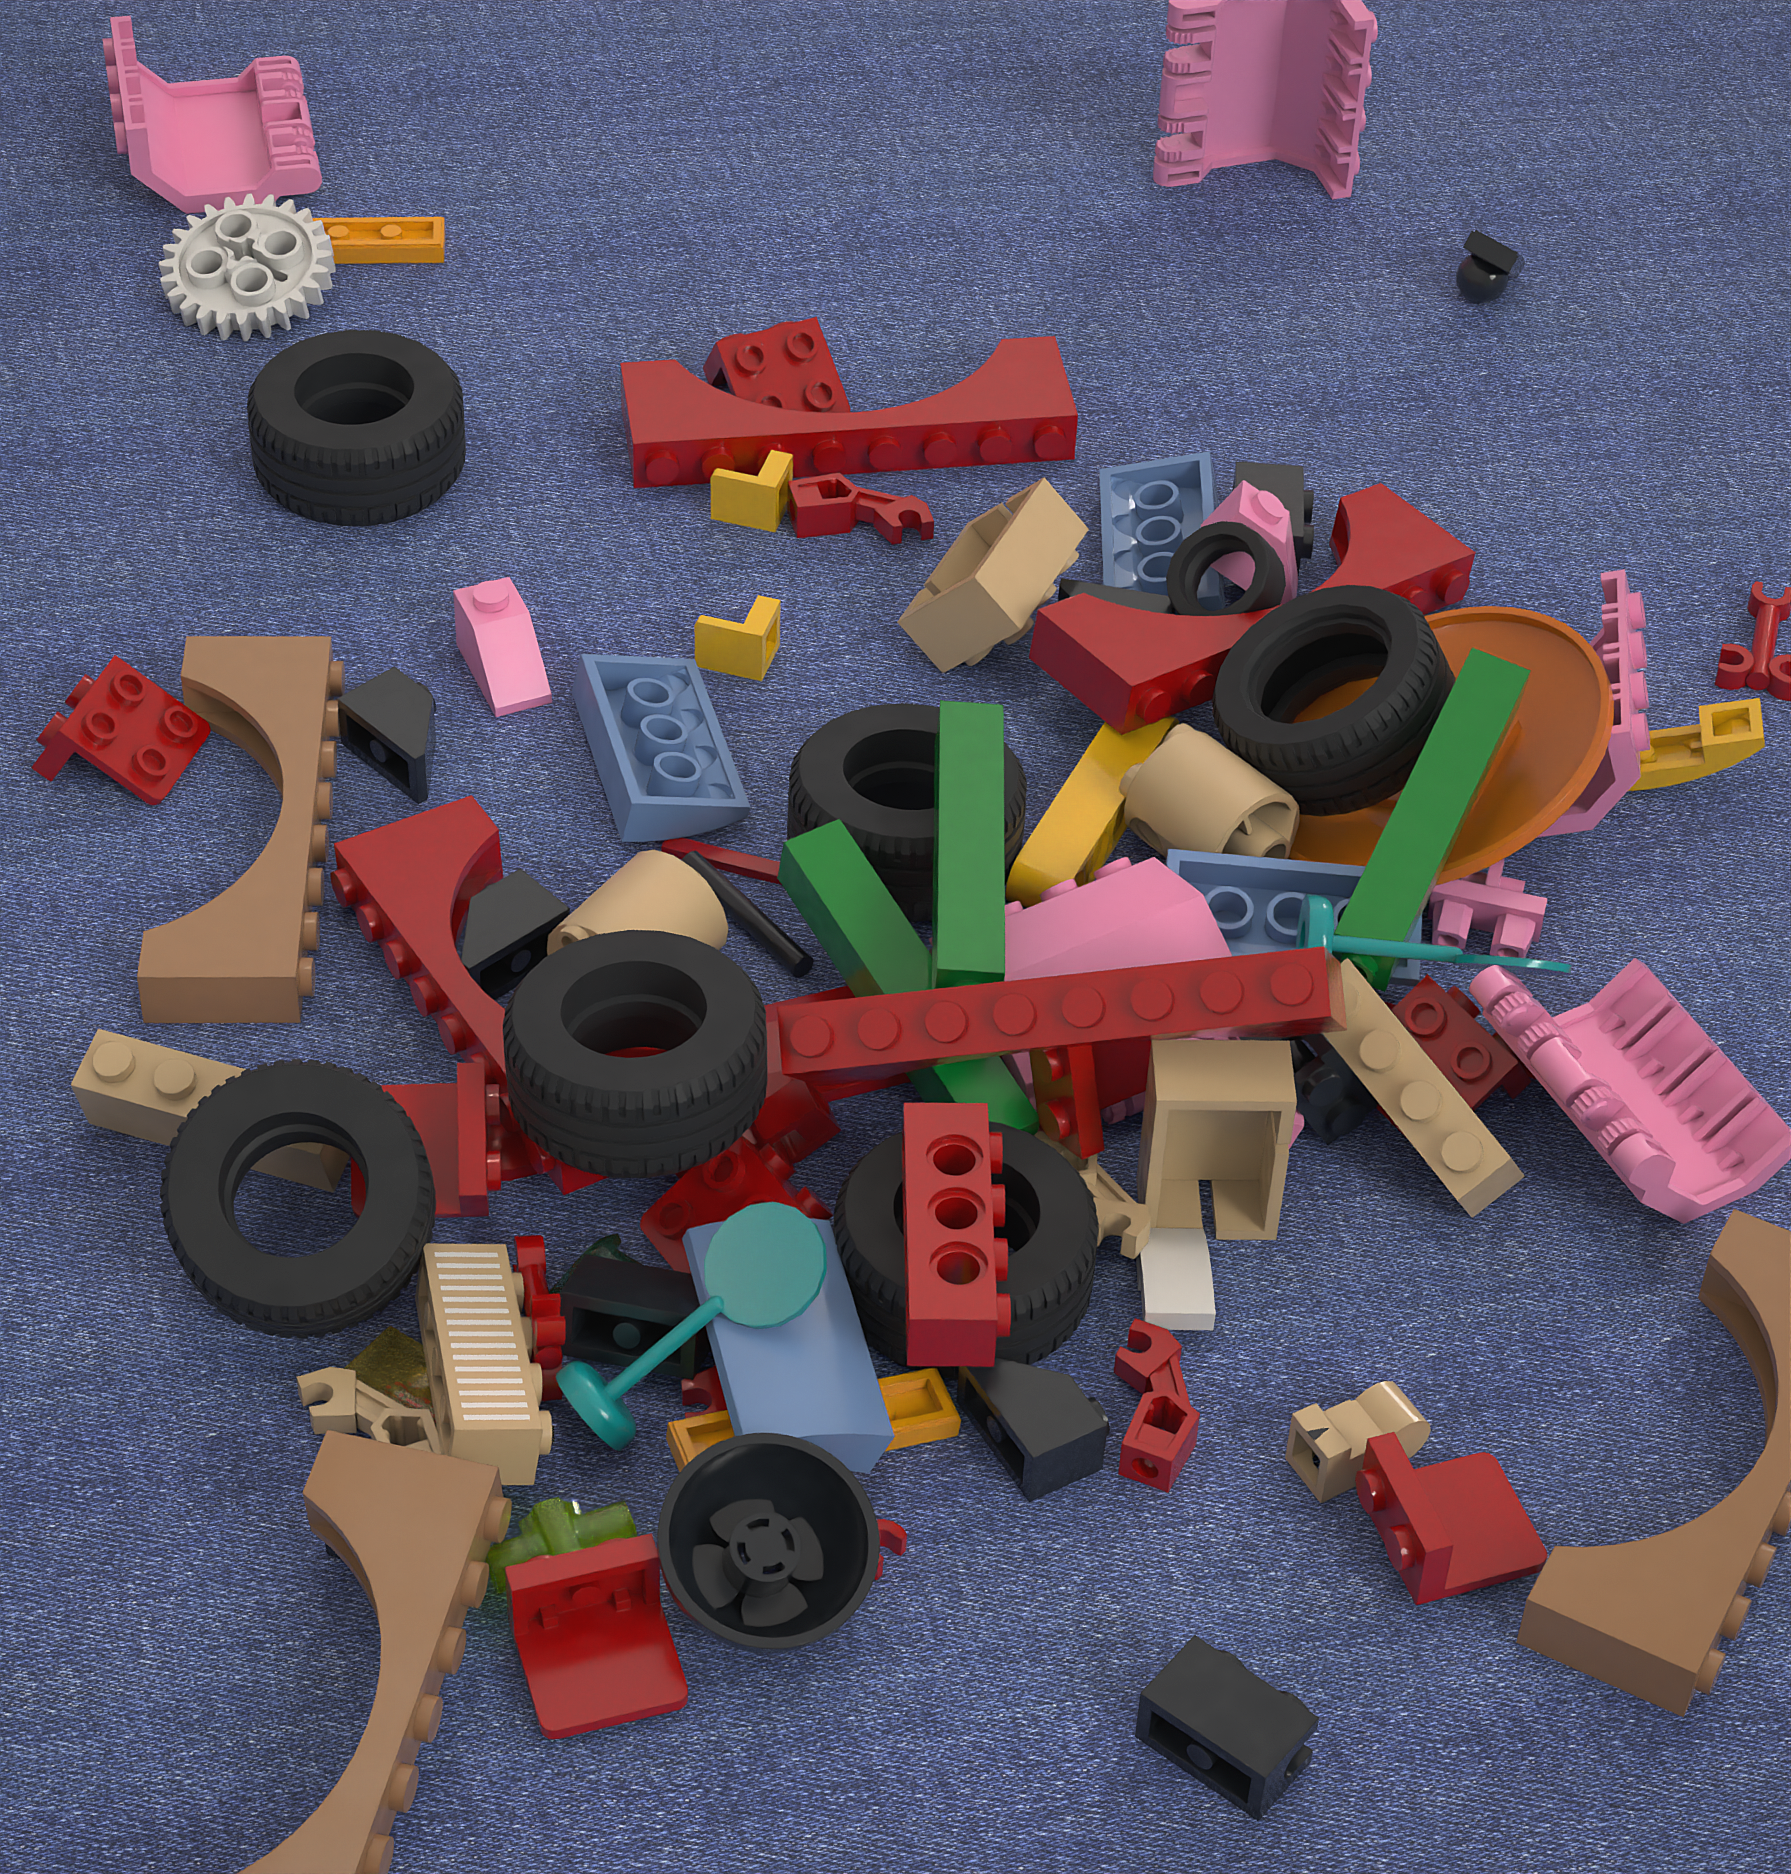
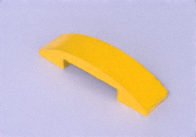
[1627,698,1765,792]

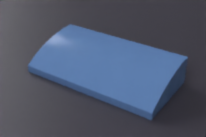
[1099,451,1225,615]
[571,654,751,842]
[1166,849,1422,986]
[682,1218,895,1473]

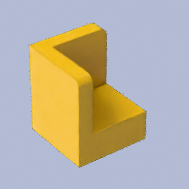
[711,450,793,532]
[694,595,781,681]

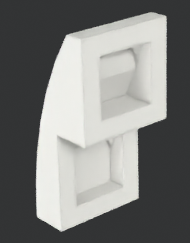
[1136,1228,1216,1330]

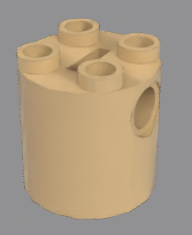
[1119,723,1300,859]
[547,850,729,956]

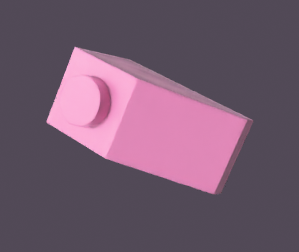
[1201,480,1298,605]
[453,577,552,717]

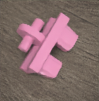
[1427,858,1548,958]

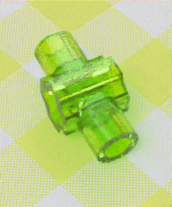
[485,1496,638,1594]

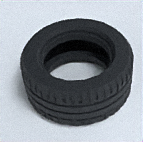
[1212,585,1456,817]

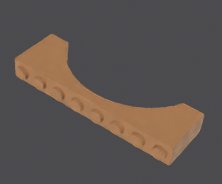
[137,636,345,1023]
[1516,1209,1791,1717]
[237,1430,512,1874]

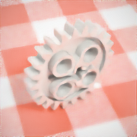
[159,193,336,341]

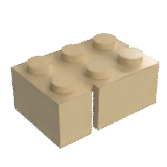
[897,477,1089,673]
[1136,1039,1297,1240]

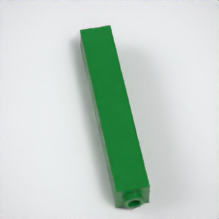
[1332,647,1531,992]
[932,700,1005,989]
[777,819,1040,1135]

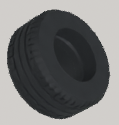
[247,330,466,526]
[787,703,1027,922]
[502,930,768,1178]
[160,1059,436,1339]
[833,1121,1099,1380]

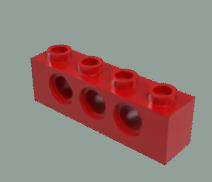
[901,1103,1011,1367]

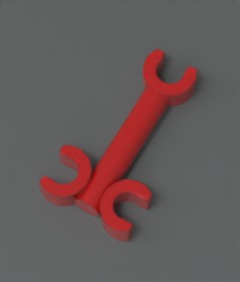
[1714,581,1791,701]
[513,1235,566,1401]

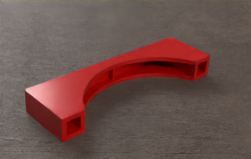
[620,336,1078,488]
[1029,483,1476,735]
[330,795,667,1195]
[777,946,1347,1086]

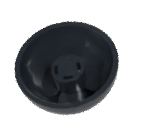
[657,1433,880,1654]

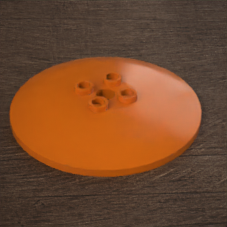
[1288,606,1614,886]

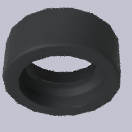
[1166,521,1286,616]

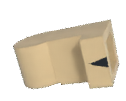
[1285,1381,1431,1503]

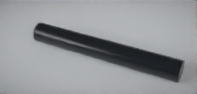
[682,851,814,978]

